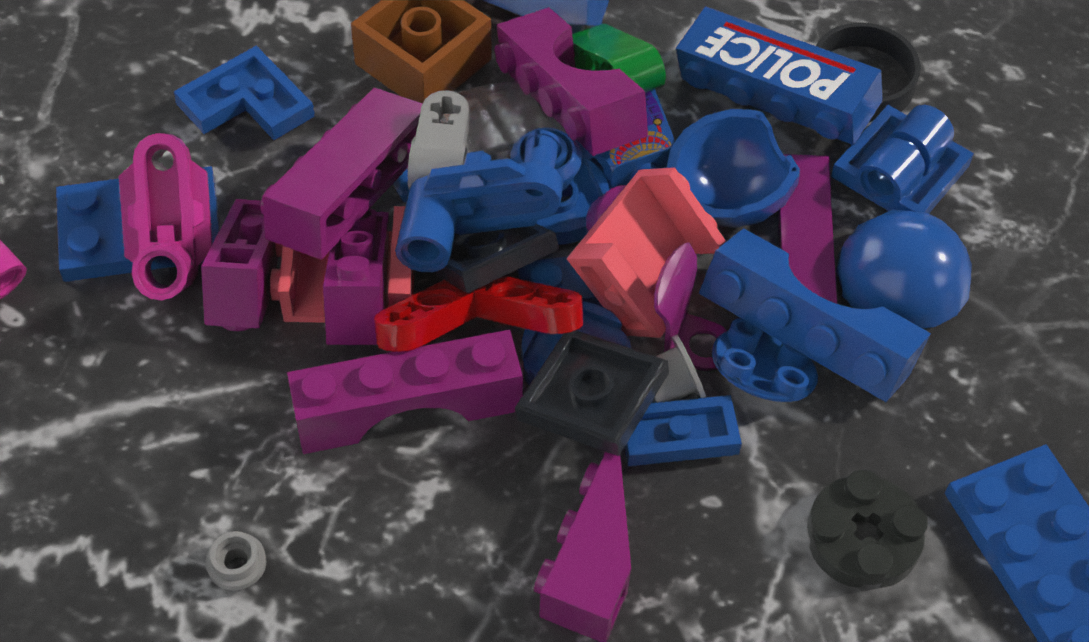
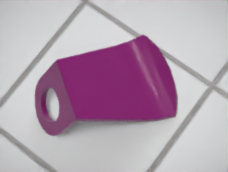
[654,242,727,371]

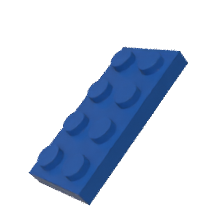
[944,444,1089,642]

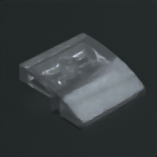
[440,81,566,161]

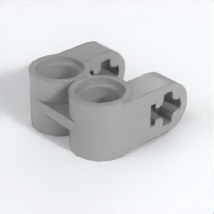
[408,90,469,189]

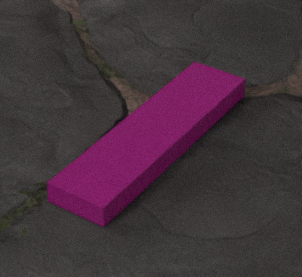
[777,154,837,304]

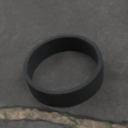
[816,22,921,121]

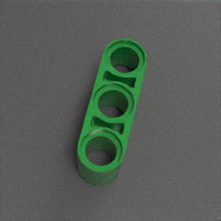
[572,24,666,93]

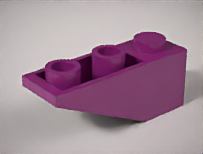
[323,208,389,345]
[533,452,631,642]

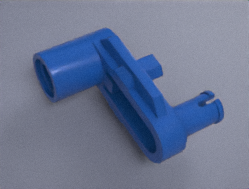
[395,130,563,272]

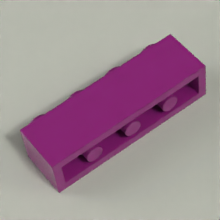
[260,88,422,260]

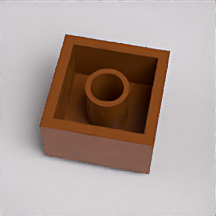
[351,0,492,104]

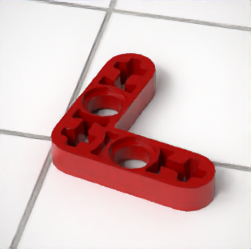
[374,276,583,352]

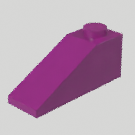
[201,199,278,331]

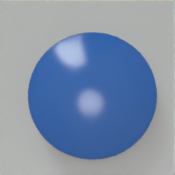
[712,318,818,402]

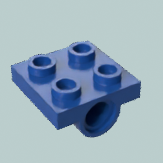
[831,105,974,214]

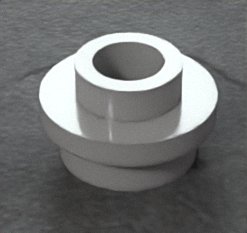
[206,531,266,590]

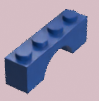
[699,228,931,402]

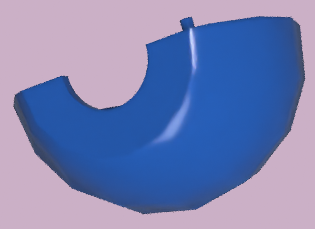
[667,109,800,229]
[836,210,972,329]

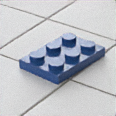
[56,166,220,282]

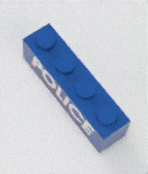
[675,6,882,145]

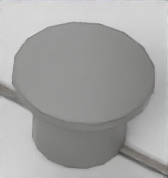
[654,334,706,403]

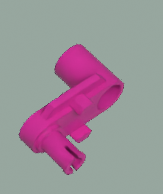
[119,133,212,300]

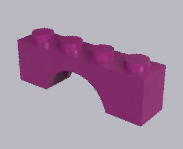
[494,7,648,156]
[287,330,523,454]

